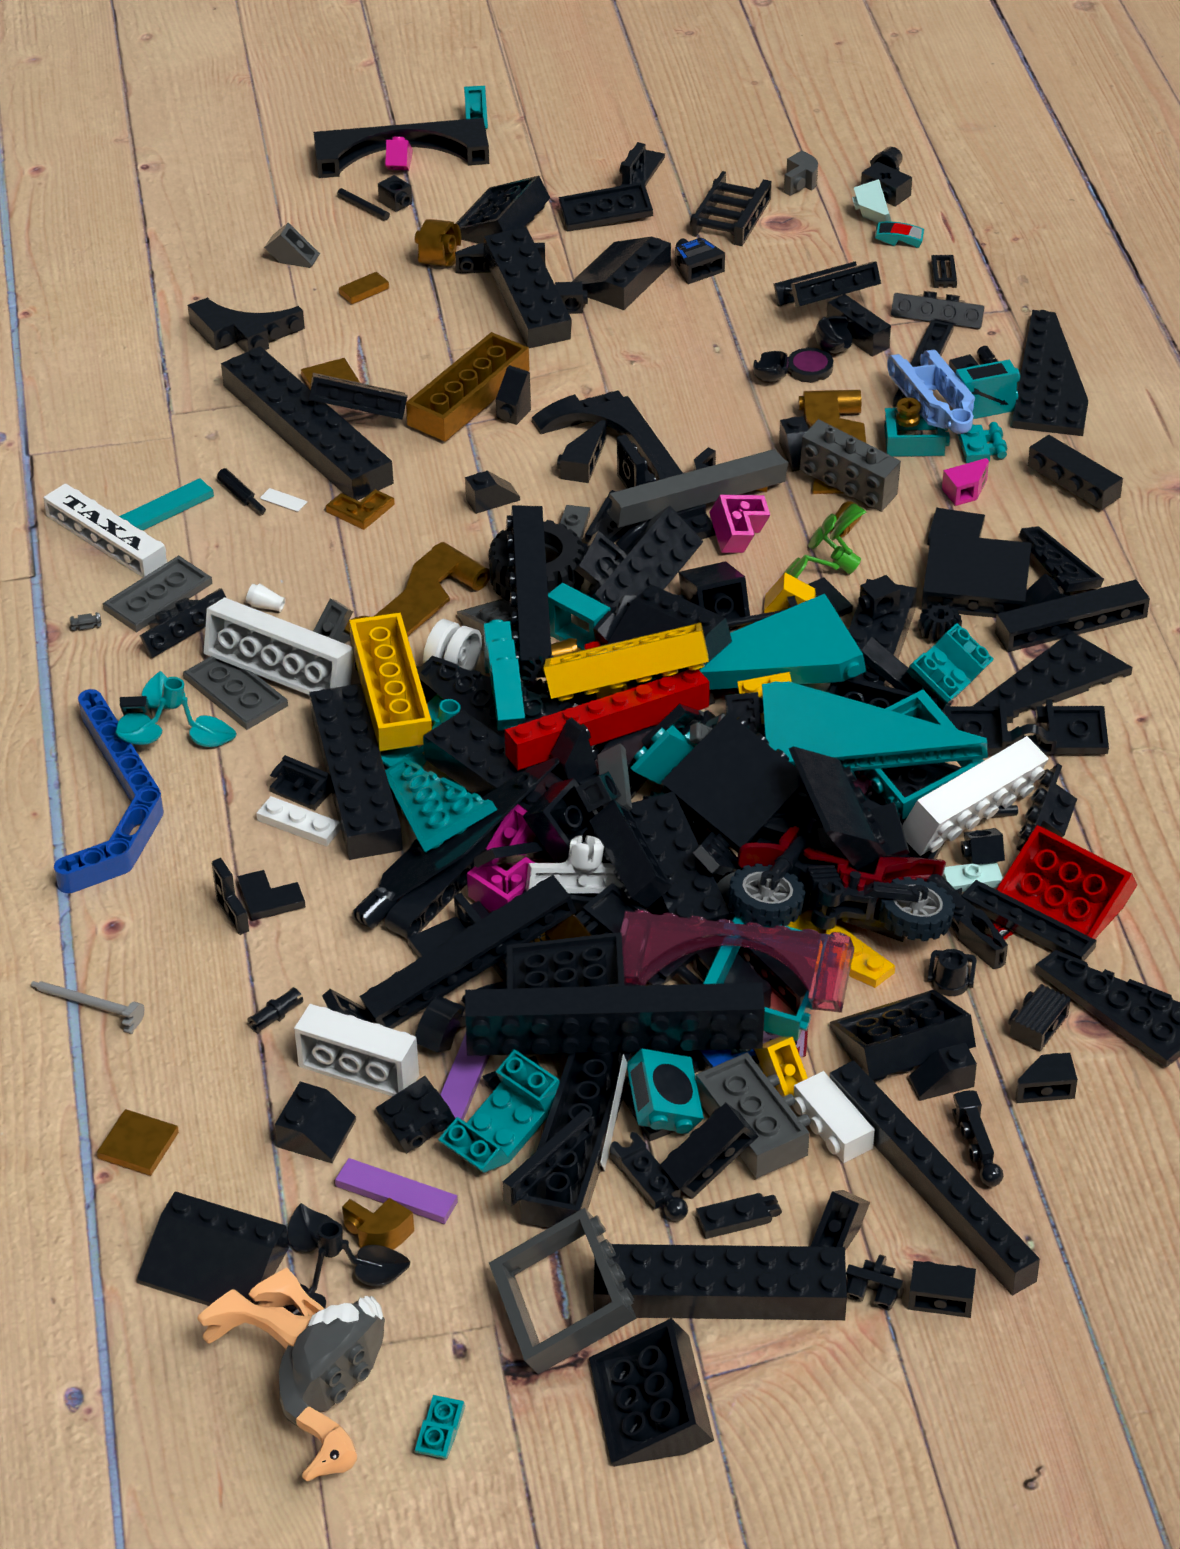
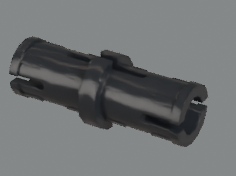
[247,987,304,1033]

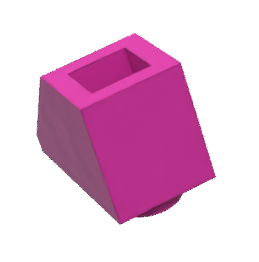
[385,137,413,170]
[942,458,989,506]

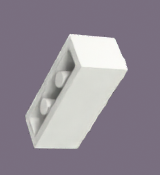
[793,1071,875,1163]

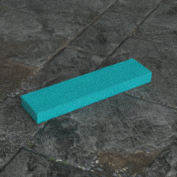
[119,478,214,530]

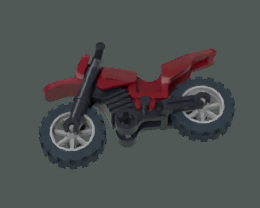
[727,813,955,941]

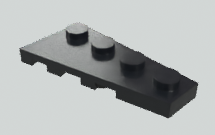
[1018,526,1104,592]

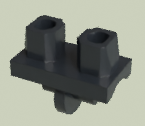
[846,1254,904,1310]

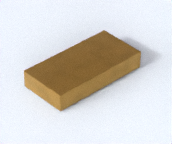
[339,272,389,304]

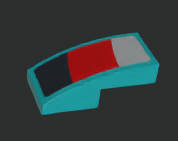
[875,221,924,248]

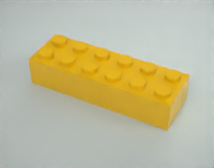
[349,612,432,751]
[544,623,709,701]

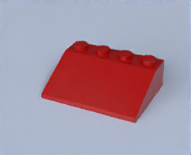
[996,825,1138,939]

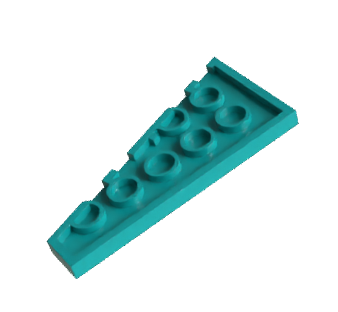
[385,758,497,852]

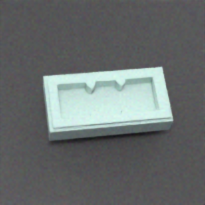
[943,862,1003,892]

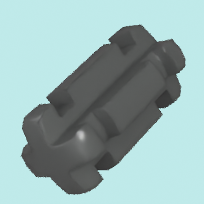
[70,612,102,631]

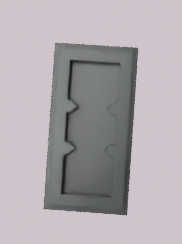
[560,505,590,541]

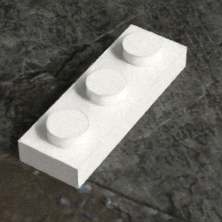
[256,796,341,847]

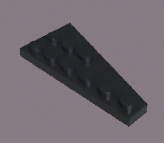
[973,631,1133,718]
[417,656,571,739]
[1035,950,1180,1068]

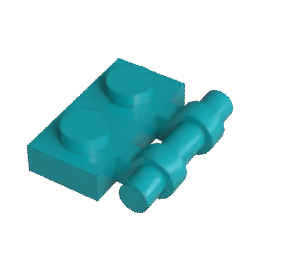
[958,422,1008,463]

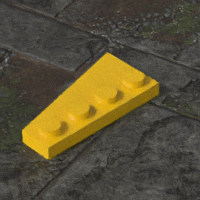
[788,909,895,988]

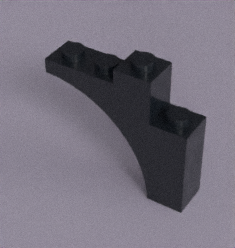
[188,297,305,352]

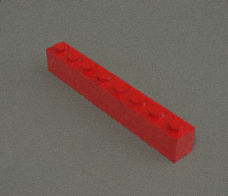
[505,669,710,770]

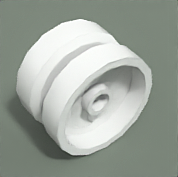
[423,619,482,671]

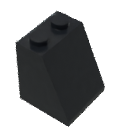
[678,561,750,629]

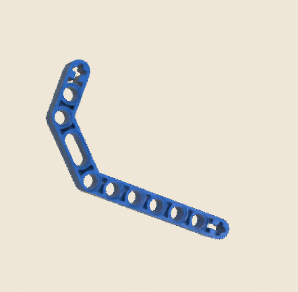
[54,689,164,893]

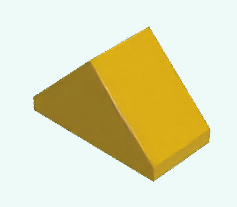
[764,573,816,613]

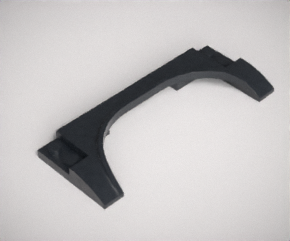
[532,390,716,551]

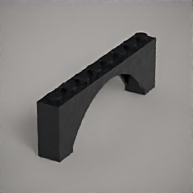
[313,118,490,178]

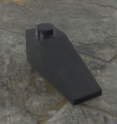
[557,420,606,483]

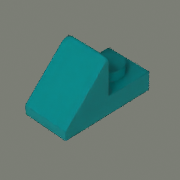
[464,86,488,129]

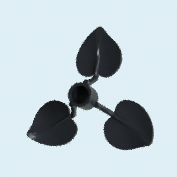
[283,1203,410,1316]

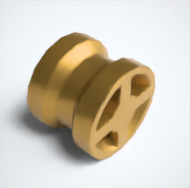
[896,398,921,427]

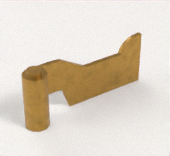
[798,390,866,494]
[344,542,490,636]

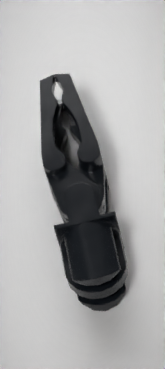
[927,874,1008,969]

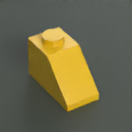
[755,1037,808,1097]

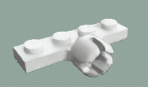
[525,835,625,893]

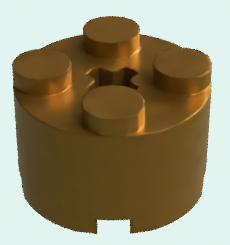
[415,219,461,266]

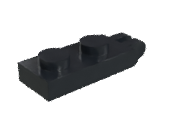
[696,1193,782,1239]

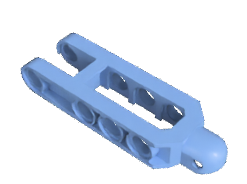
[887,350,975,434]

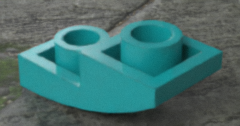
[415,1395,465,1459]

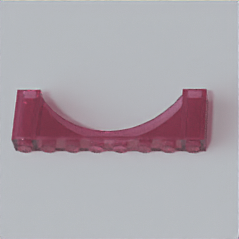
[621,910,855,1013]

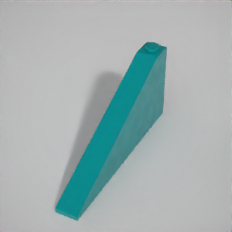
[635,594,866,690]
[762,681,988,771]

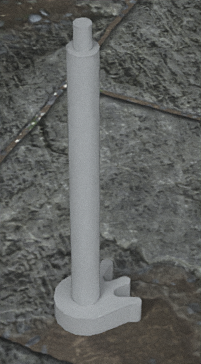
[31,981,144,1034]

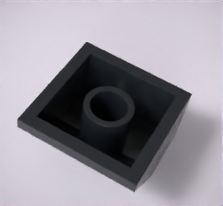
[275,1081,356,1163]

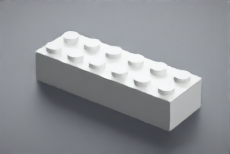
[204,597,354,695]
[902,736,1049,856]

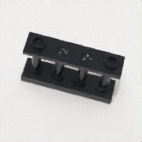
[690,171,772,246]
[773,261,881,307]

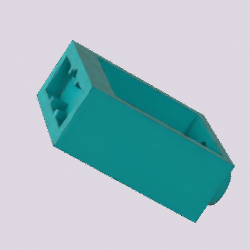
[884,408,950,457]
[548,583,610,651]

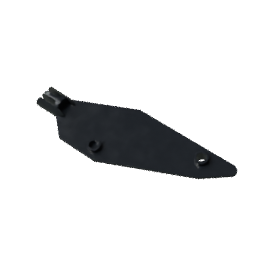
[352,757,559,928]

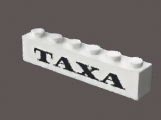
[43,483,167,577]

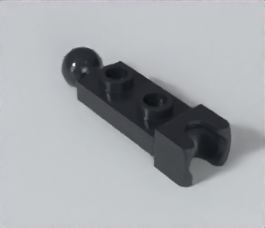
[952,1090,1004,1187]
[610,1132,688,1221]

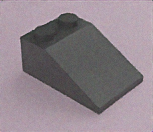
[457,599,517,651]

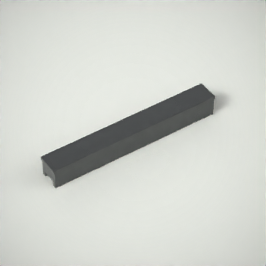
[607,449,789,528]

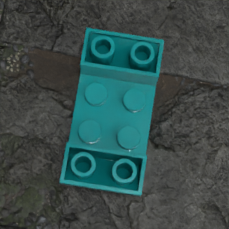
[906,623,994,708]
[631,722,700,784]
[438,1049,560,1173]

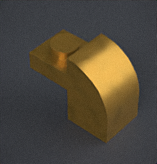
[342,1198,414,1249]

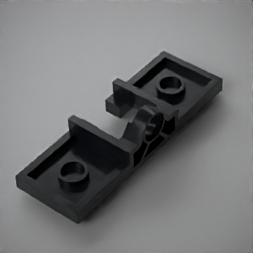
[944,699,1109,755]

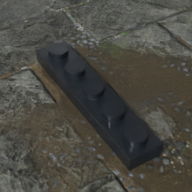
[962,880,1097,961]

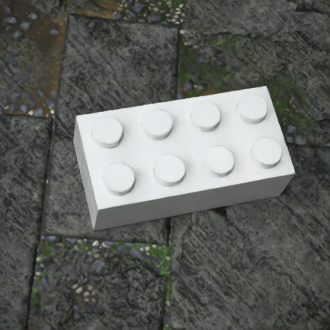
[294,1004,419,1097]

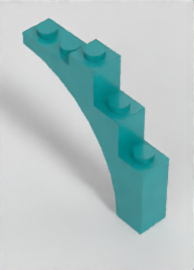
[484,620,525,731]

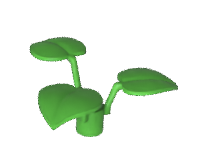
[783,504,867,578]

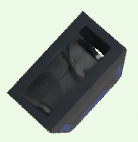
[675,238,725,284]

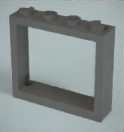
[489,1208,637,1374]

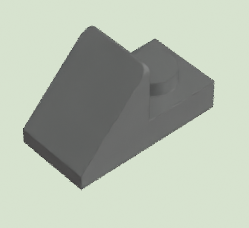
[313,598,354,644]

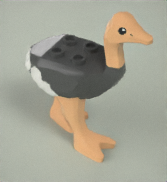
[197,1267,385,1481]

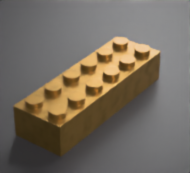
[406,332,530,441]

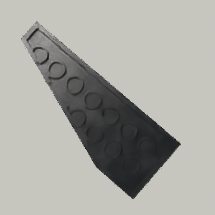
[1012,310,1088,436]

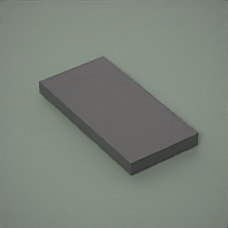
[103,555,213,633]
[183,656,288,730]

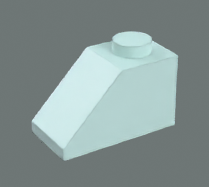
[852,179,892,223]

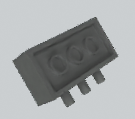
[800,419,901,512]
[696,1052,811,1179]

